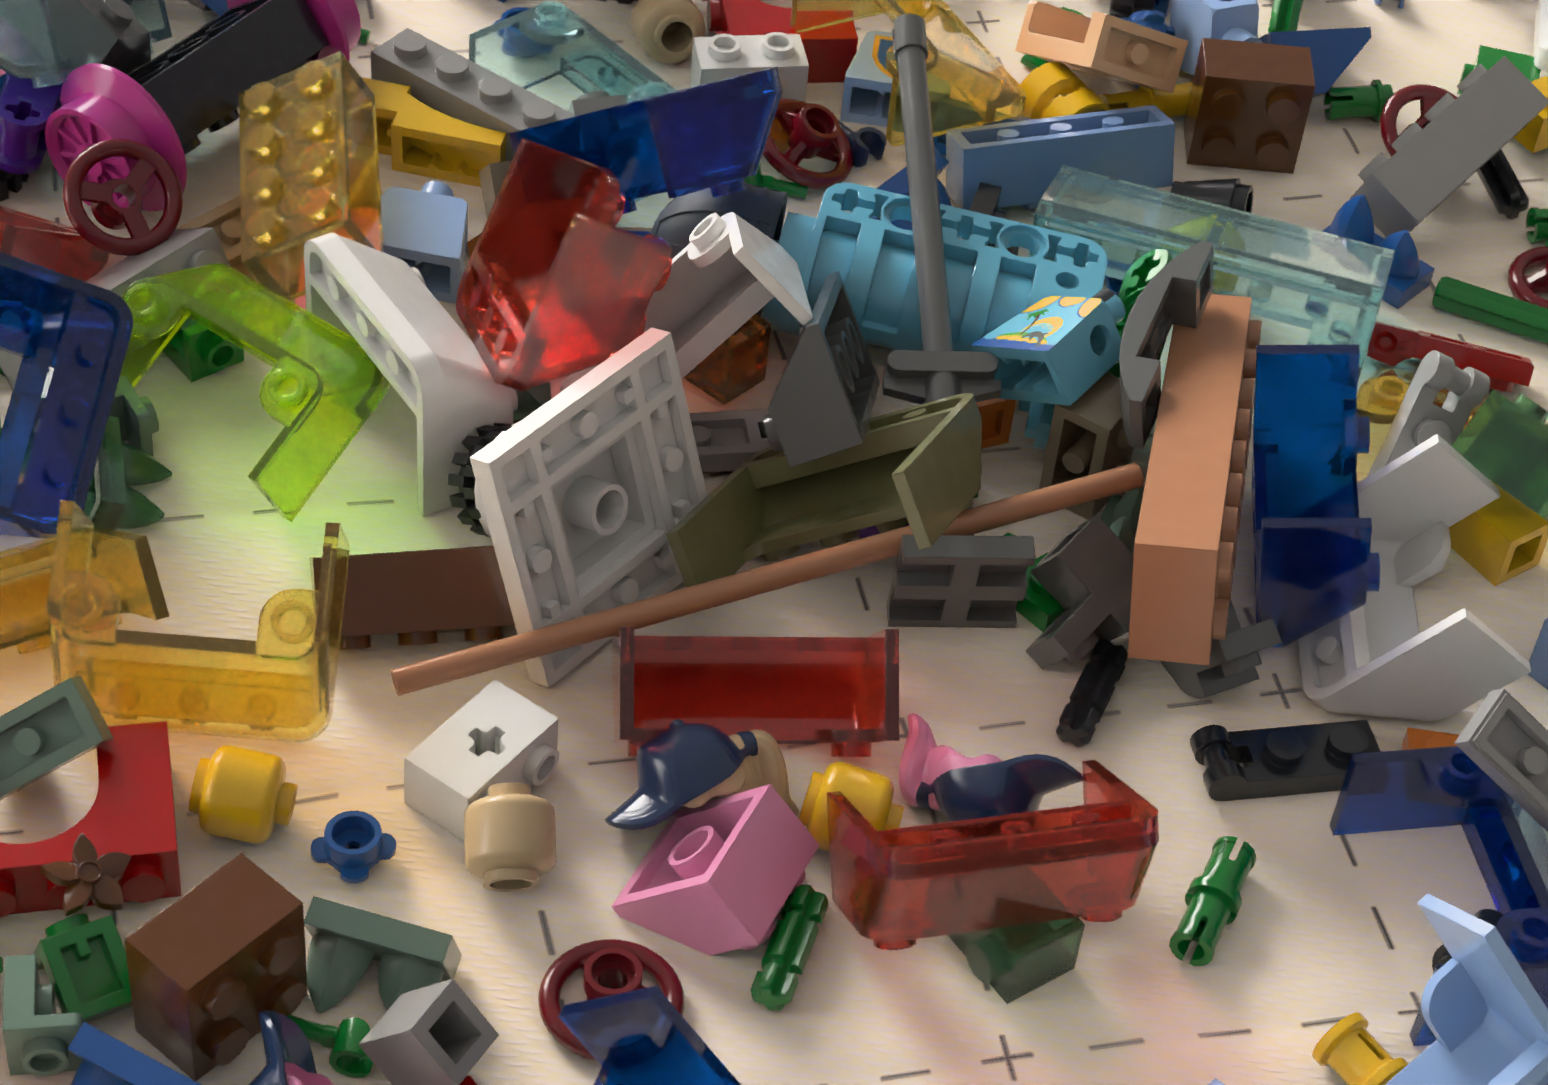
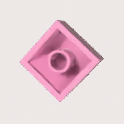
[611,784,820,956]

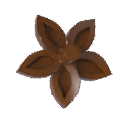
[40,833,131,917]

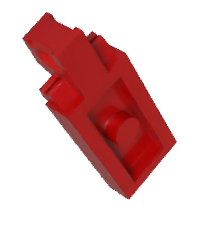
[1367,321,1534,392]

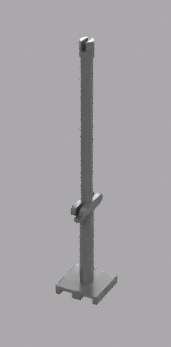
[882,14,1036,628]

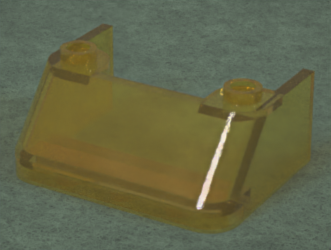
[47,500,350,743]

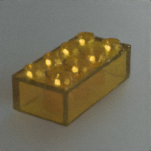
[239,51,384,305]

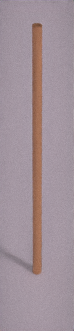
[391,463,1143,696]

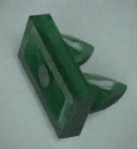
[74,412,172,550]

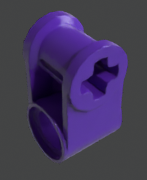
[0,73,62,174]

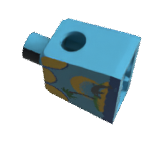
[971,289,1126,406]

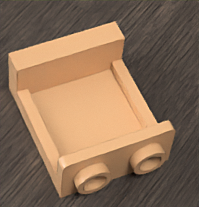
[1015,0,1188,93]

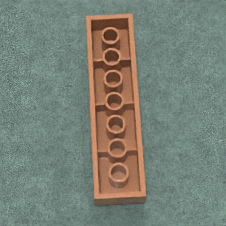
[1128,294,1262,666]

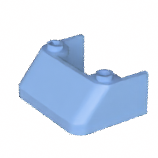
[1208,894,1548,1085]

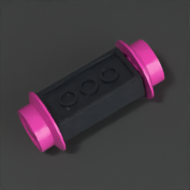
[45,0,361,211]

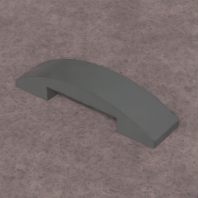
[1119,241,1213,449]

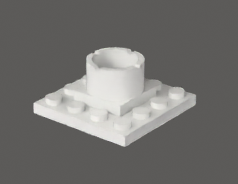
[470,327,707,688]

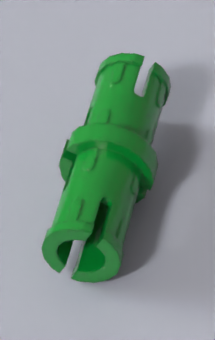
[1169,836,1257,966]

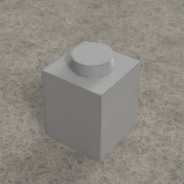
[358,979,499,1085]

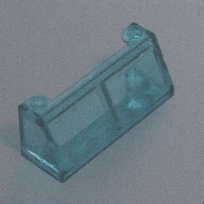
[1028,165,1395,384]

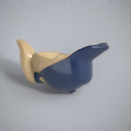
[605,719,799,830]

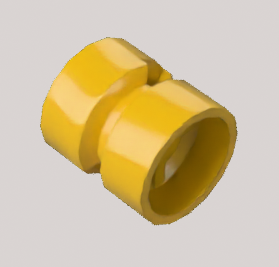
[1013,61,1111,119]

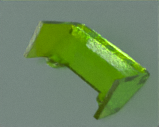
[66,263,390,522]

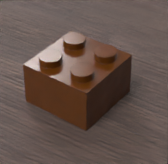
[1183,38,1315,174]
[124,853,308,1082]

